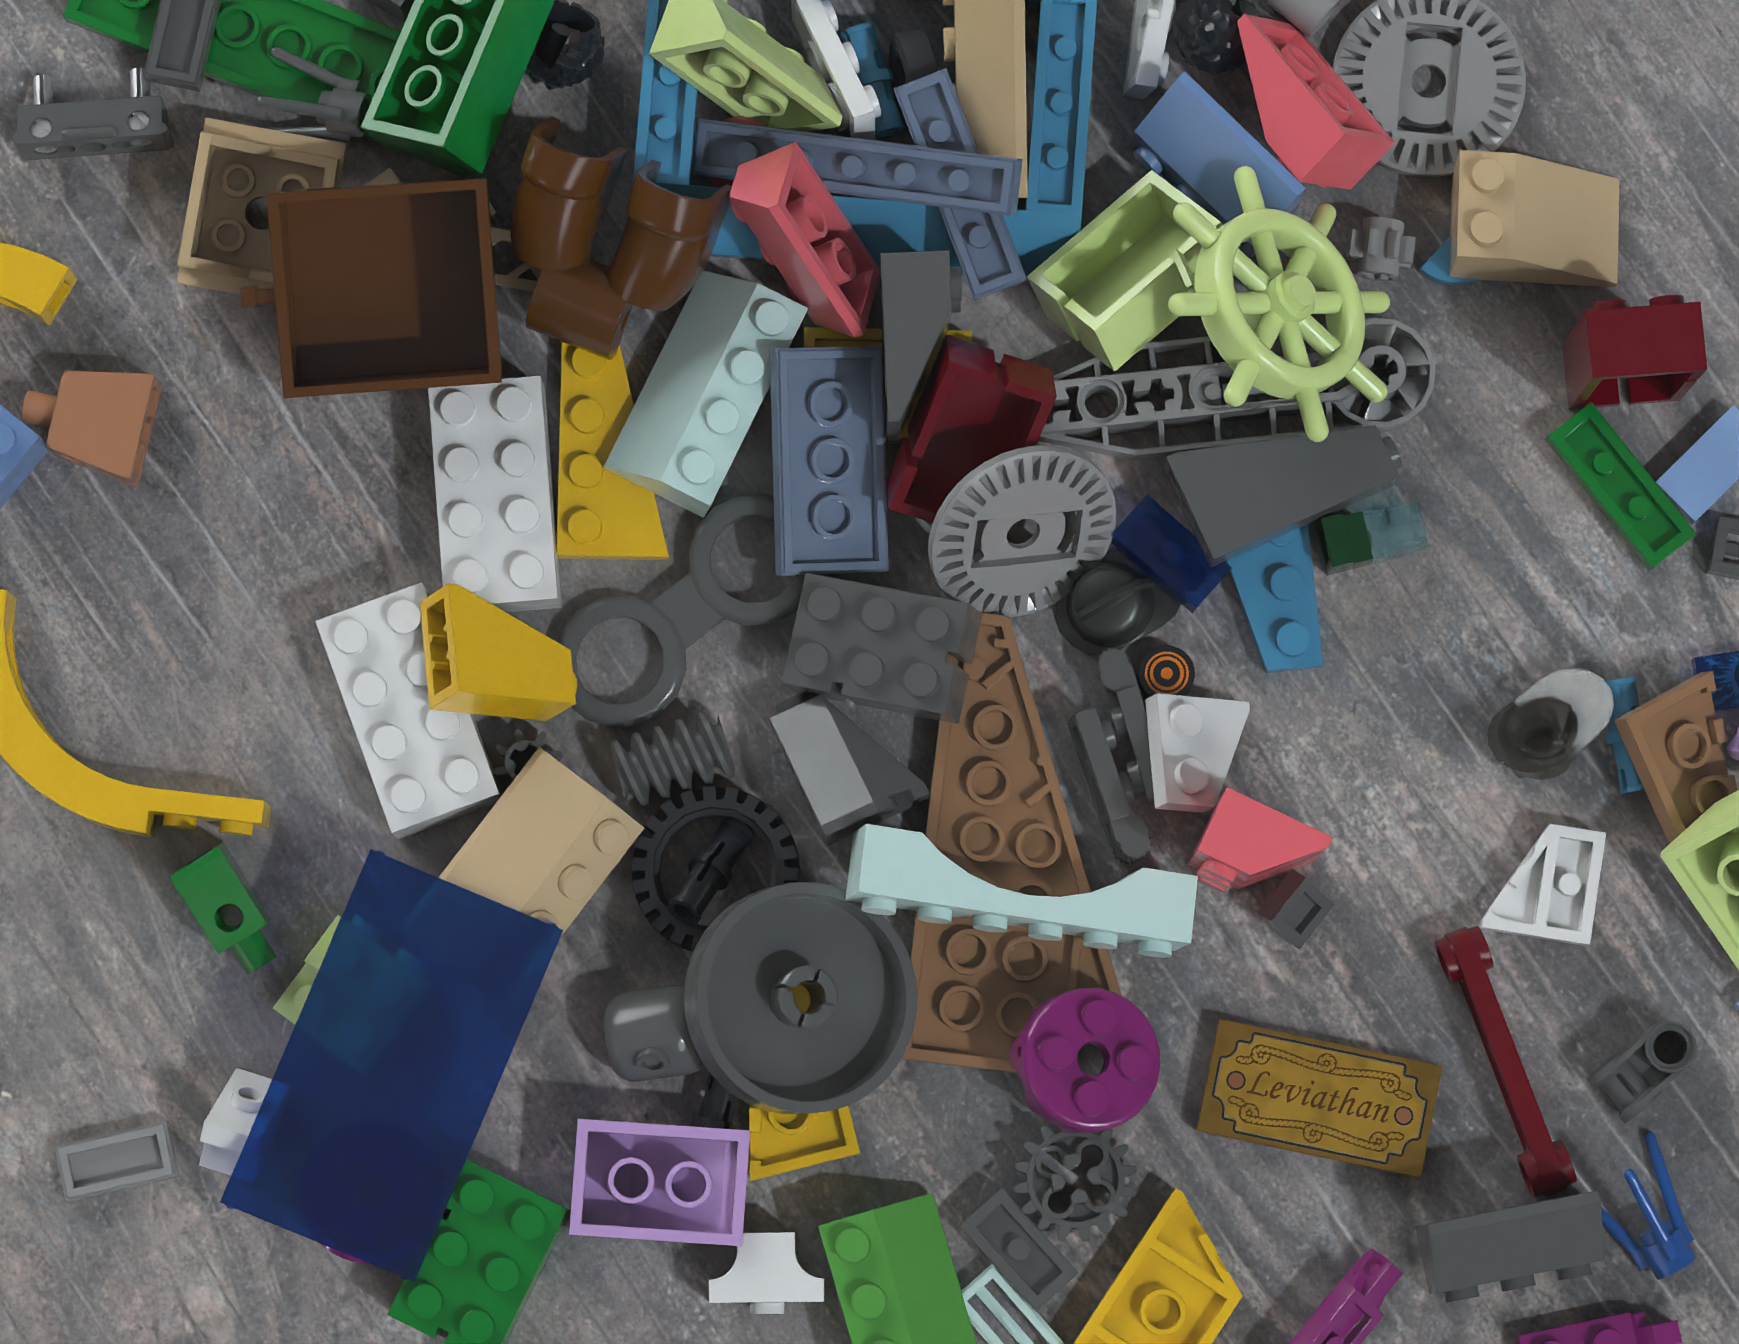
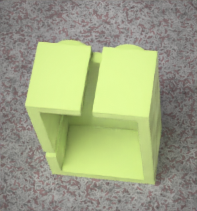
[1027,170,1222,372]

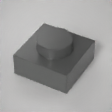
[1258,869,1334,949]

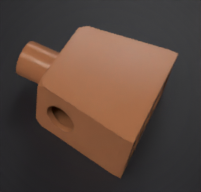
[21,371,162,487]

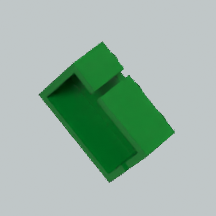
[387,1159,571,1344]

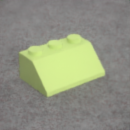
[649,0,843,132]
[1660,790,1739,970]

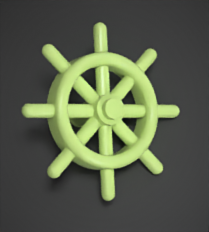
[1168,166,1390,442]

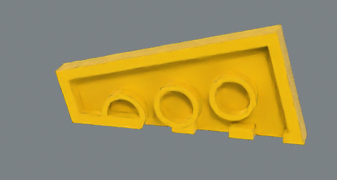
[557,342,670,560]
[749,984,860,1182]

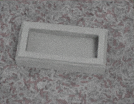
[54,1121,180,1202]

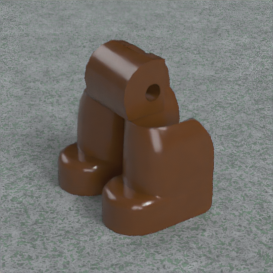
[510,117,732,360]

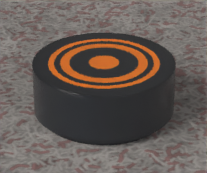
[1138,645,1195,698]

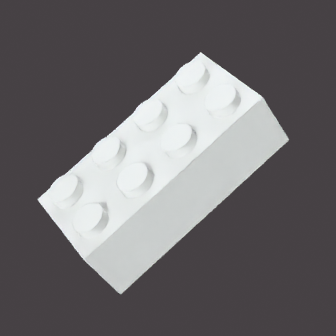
[428,376,562,612]
[315,582,502,839]

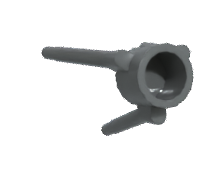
[256,47,371,142]

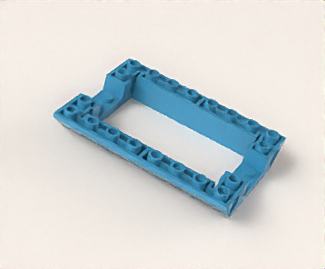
[633,0,1097,280]

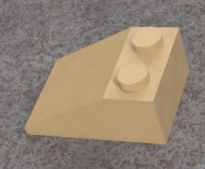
[1449,150,1620,287]

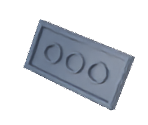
[770,346,889,576]

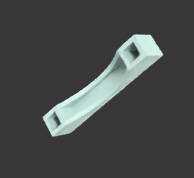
[845,824,1198,958]

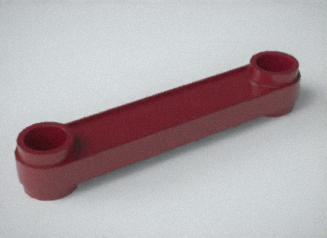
[1434,925,1577,1198]

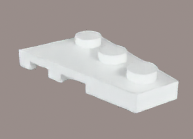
[791,0,881,140]
[1122,0,1176,100]

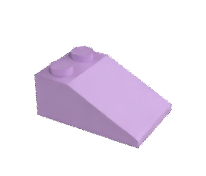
[569,1119,750,1246]

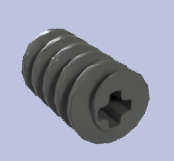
[610,712,735,806]

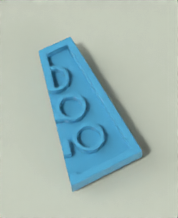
[1224,524,1323,673]

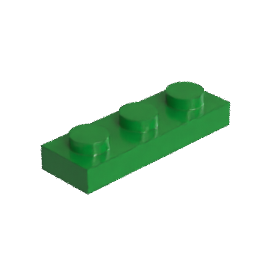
[1545,402,1697,571]

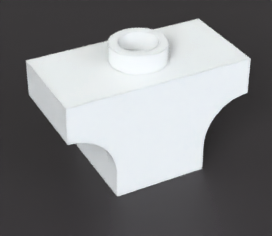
[199,1068,290,1182]
[709,1232,825,1314]

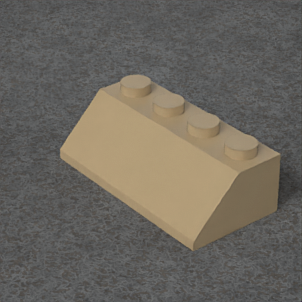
[943,0,1028,198]
[399,747,644,1009]

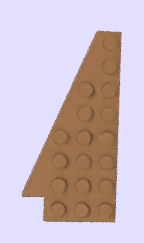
[901,613,1122,1074]

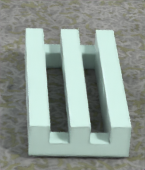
[961,1263,1064,1344]

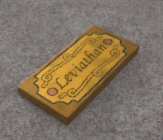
[1196,1019,1443,1178]

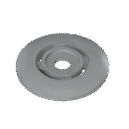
[1333,0,1526,177]
[928,445,1116,618]

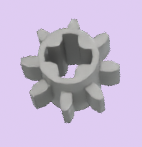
[1345,217,1416,281]

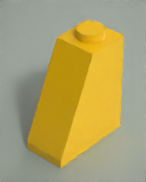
[420,583,577,721]

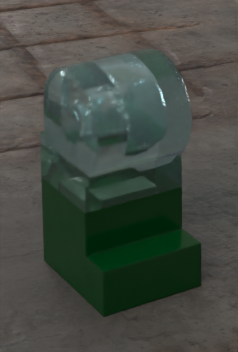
[1316,502,1429,575]

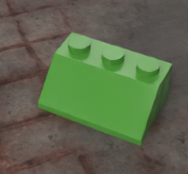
[818,1193,977,1344]

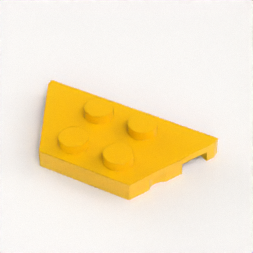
[1073,1188,1243,1344]

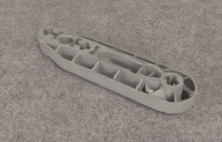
[1038,318,1436,460]

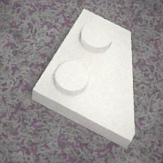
[1479,824,1606,946]

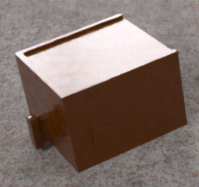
[240,177,503,398]

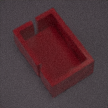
[1562,295,1707,410]
[886,334,1057,523]

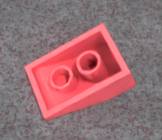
[1237,14,1395,190]

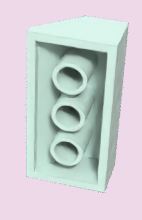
[603,271,808,518]

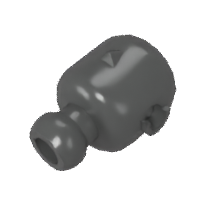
[604,985,704,1082]

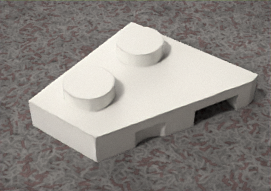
[1145,693,1250,813]

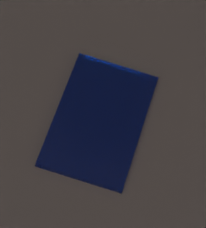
[220,849,563,1282]

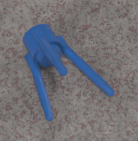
[1601,1131,1697,1280]

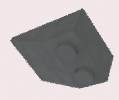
[880,250,962,442]

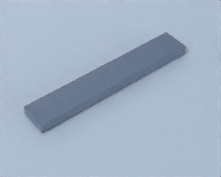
[692,119,1023,216]

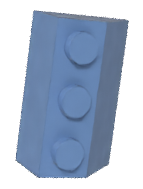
[1131,71,1306,259]

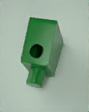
[169,841,277,974]

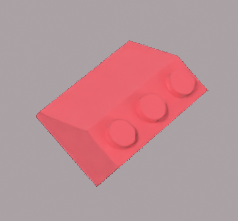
[729,141,880,338]
[1187,787,1333,893]

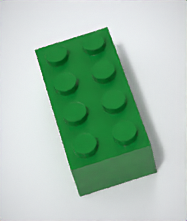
[360,0,555,174]

